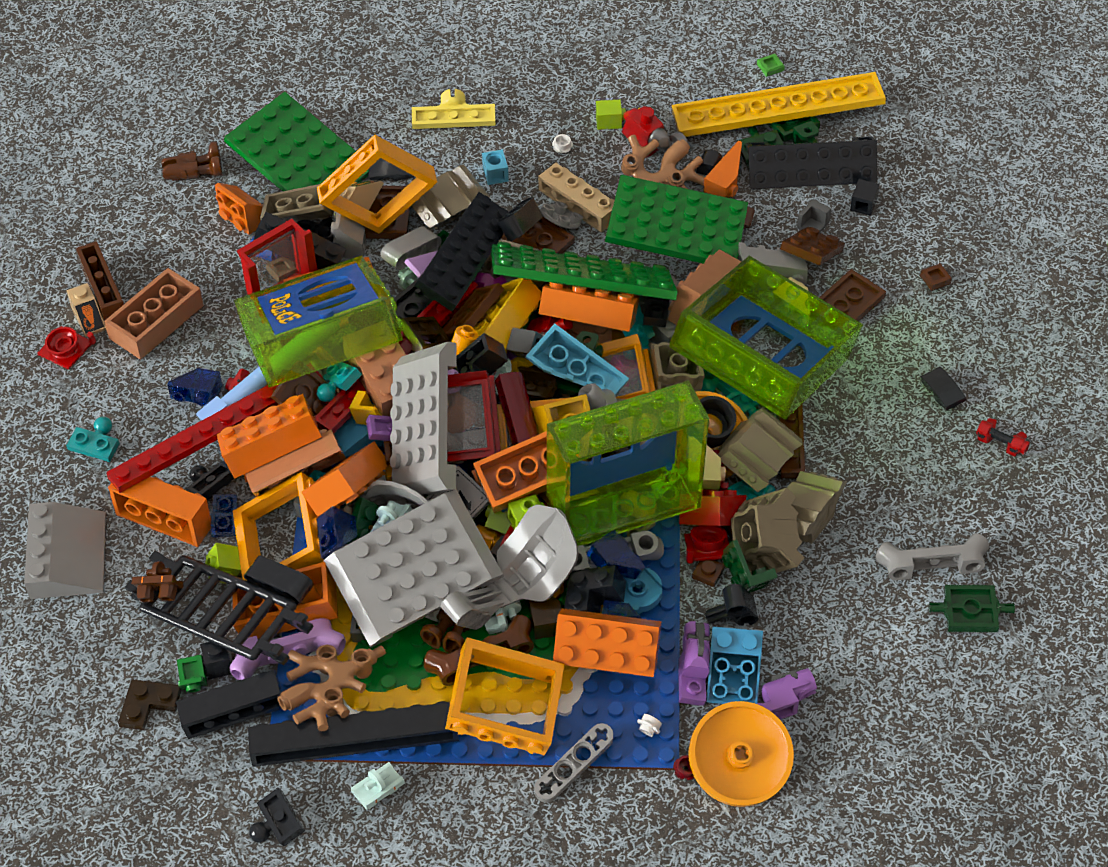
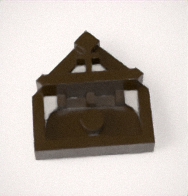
[517,365,558,401]

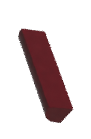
[495,372,539,446]

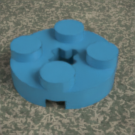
[617,567,662,615]

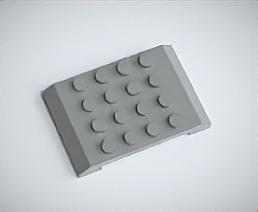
[390,342,457,496]
[324,490,504,648]

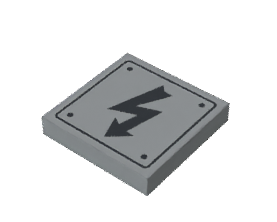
[425,466,489,520]

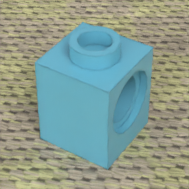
[482,149,509,185]

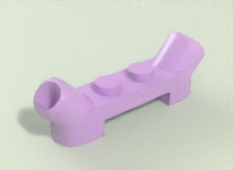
[230,618,346,680]

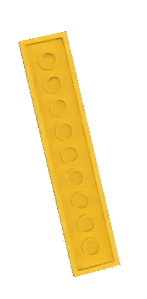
[672,72,886,137]

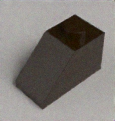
[527,596,561,640]

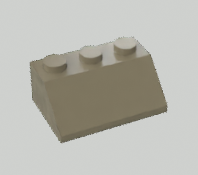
[260,184,334,222]

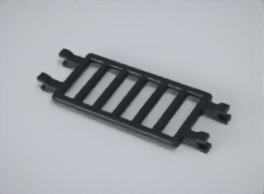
[125,551,314,665]

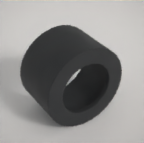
[687,396,736,448]

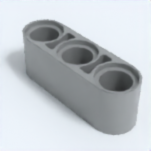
[381,226,442,270]

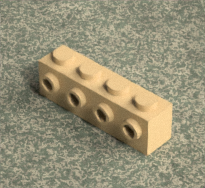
[538,163,614,233]

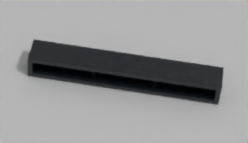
[248,701,459,767]

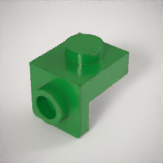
[177,655,208,693]

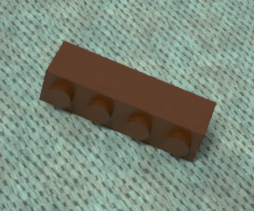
[76,241,124,321]

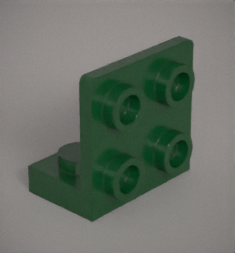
[722,539,778,593]

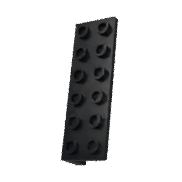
[746,136,877,189]

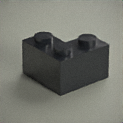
[453,333,508,405]
[564,565,626,613]

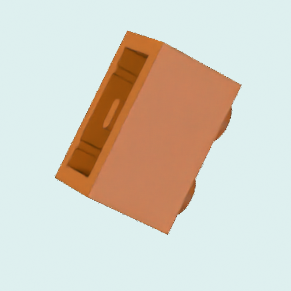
[215,183,263,235]

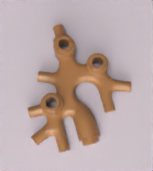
[621,135,705,189]
[278,645,386,731]

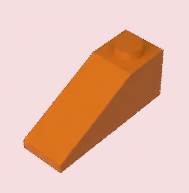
[704,140,742,198]

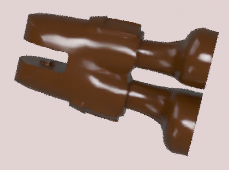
[161,141,223,181]
[420,608,470,653]

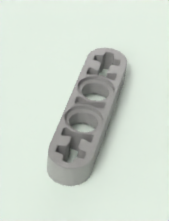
[534,723,613,803]

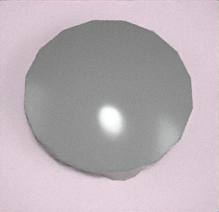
[541,201,583,229]

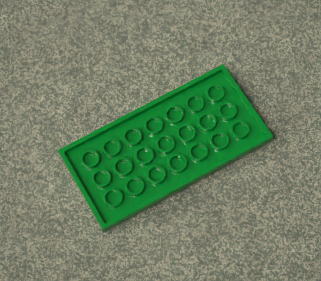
[491,242,678,300]

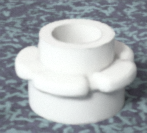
[552,134,573,153]
[637,714,662,737]

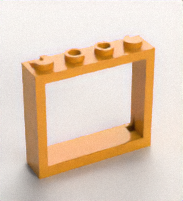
[317,135,437,233]
[233,472,328,581]
[445,637,565,755]

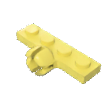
[412,89,496,129]

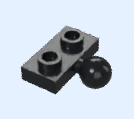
[186,461,234,500]
[249,788,305,846]

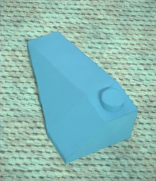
[525,324,629,396]

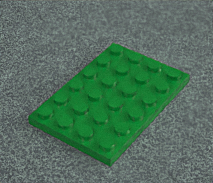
[224,92,369,192]
[605,175,748,264]

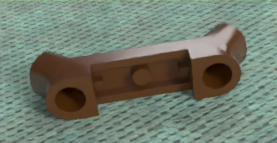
[423,615,534,686]

